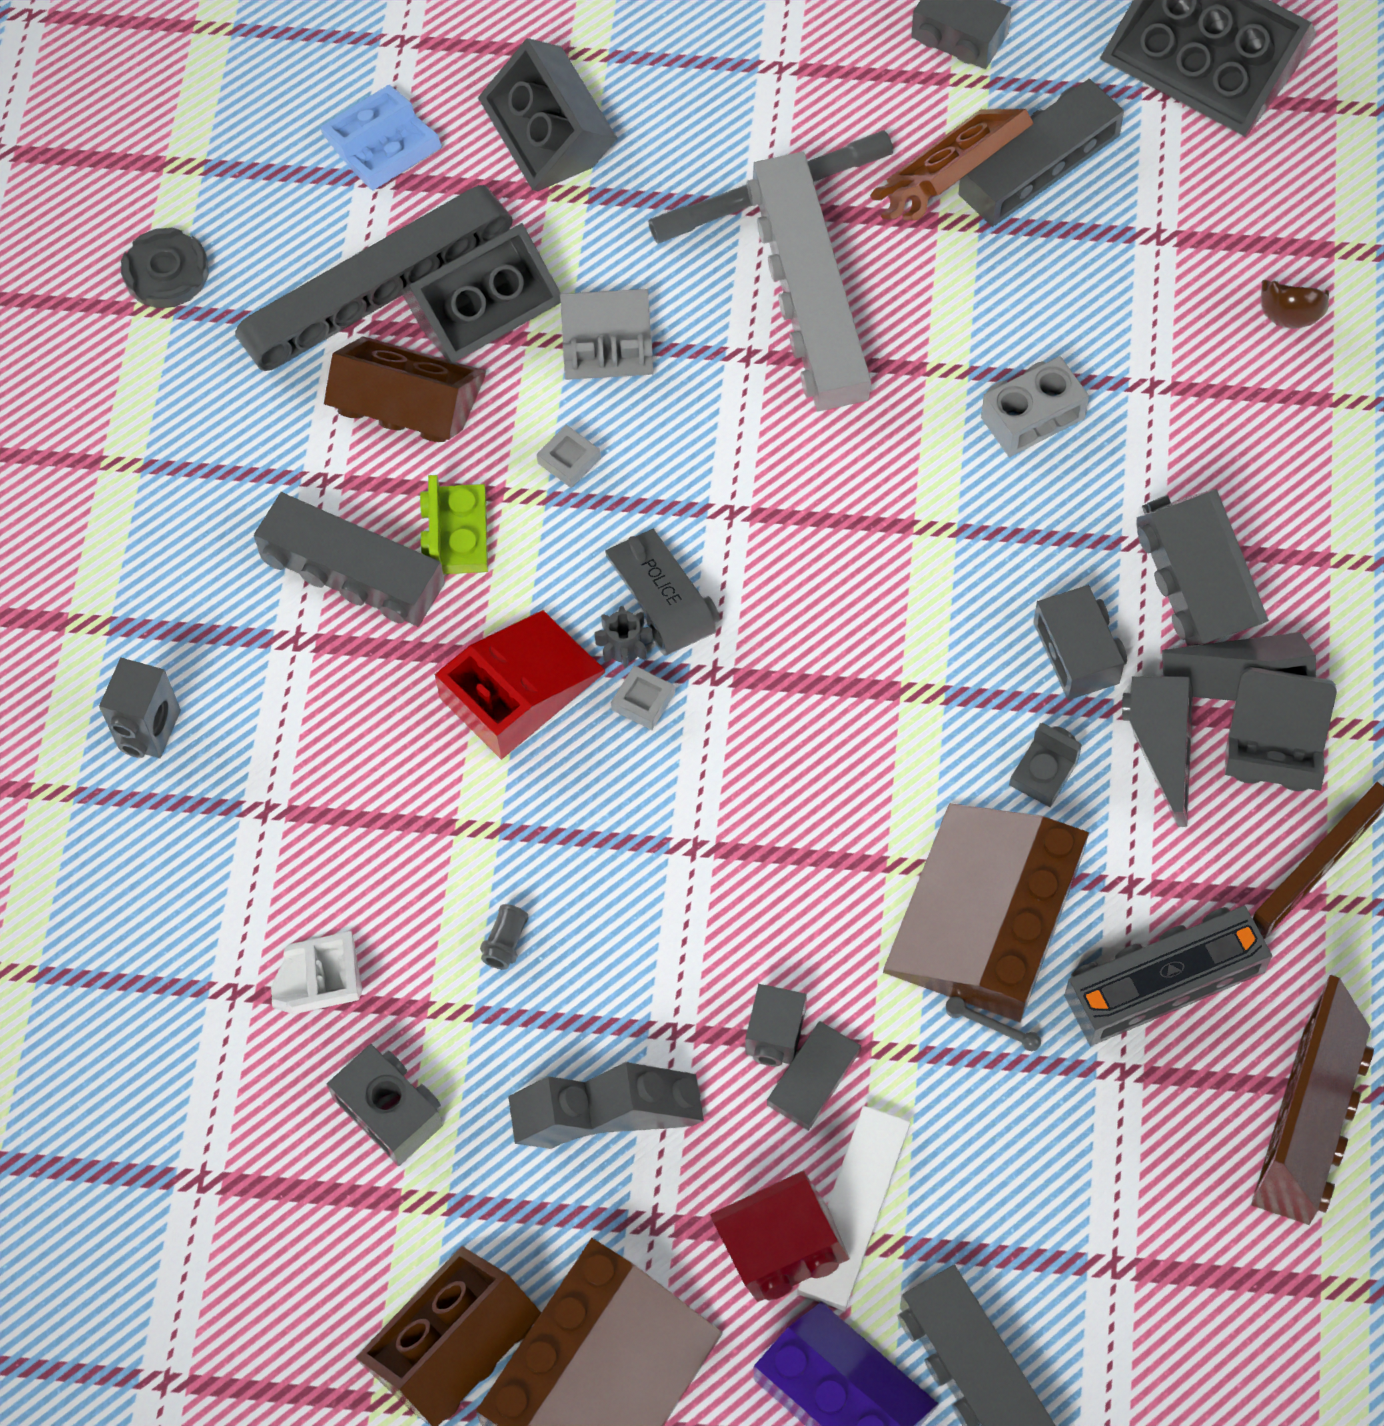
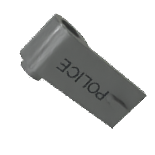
[605,528,720,656]

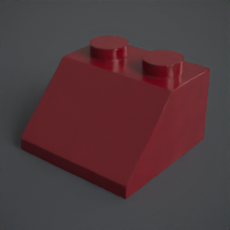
[710,1170,850,1302]

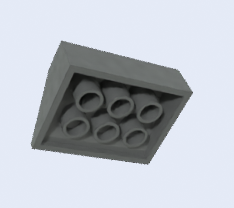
[1100,0,1317,138]

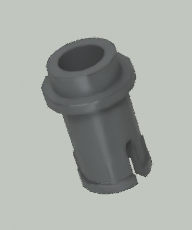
[480,904,529,970]

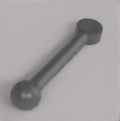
[946,997,1041,1051]

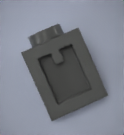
[1009,723,1082,808]

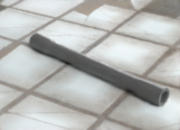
[648,130,893,244]

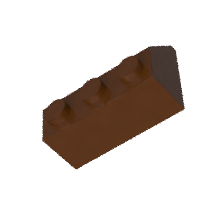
[323,336,486,442]
[355,1246,541,1426]

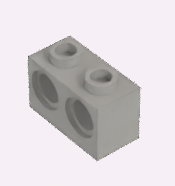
[981,356,1089,458]

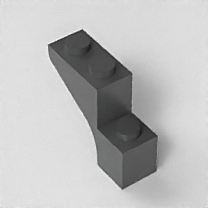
[508,1062,704,1149]

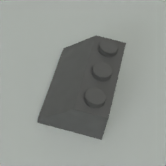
[478,38,618,191]
[400,223,561,364]
[1136,489,1269,646]

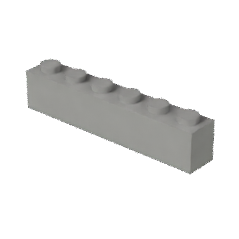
[747,151,871,412]

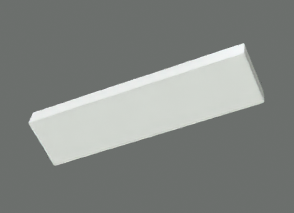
[797,1105,910,1311]

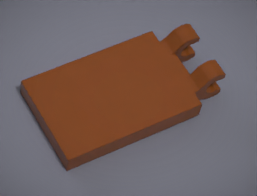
[870,109,1034,221]

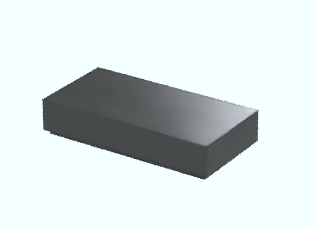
[767,1021,861,1131]

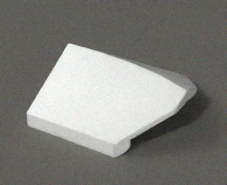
[271,931,363,1014]

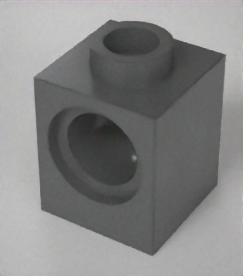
[745,983,807,1067]

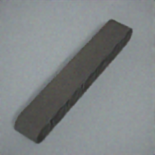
[235,185,513,371]

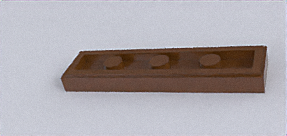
[1252,782,1384,939]

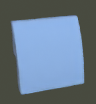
[320,84,442,191]

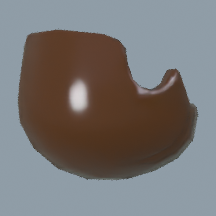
[1261,280,1329,329]

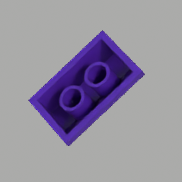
[754,1302,939,1426]

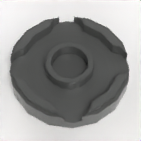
[121,228,208,308]

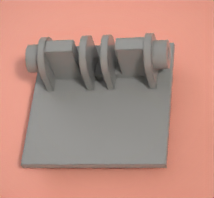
[560,289,653,380]

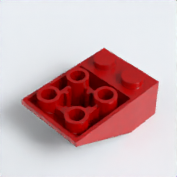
[434,610,605,760]

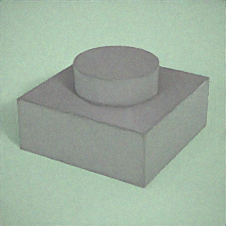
[536,425,601,488]
[611,665,675,730]

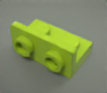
[420,475,488,575]

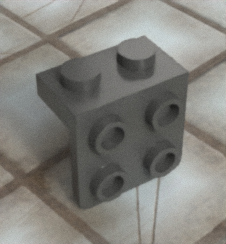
[1225,667,1337,791]

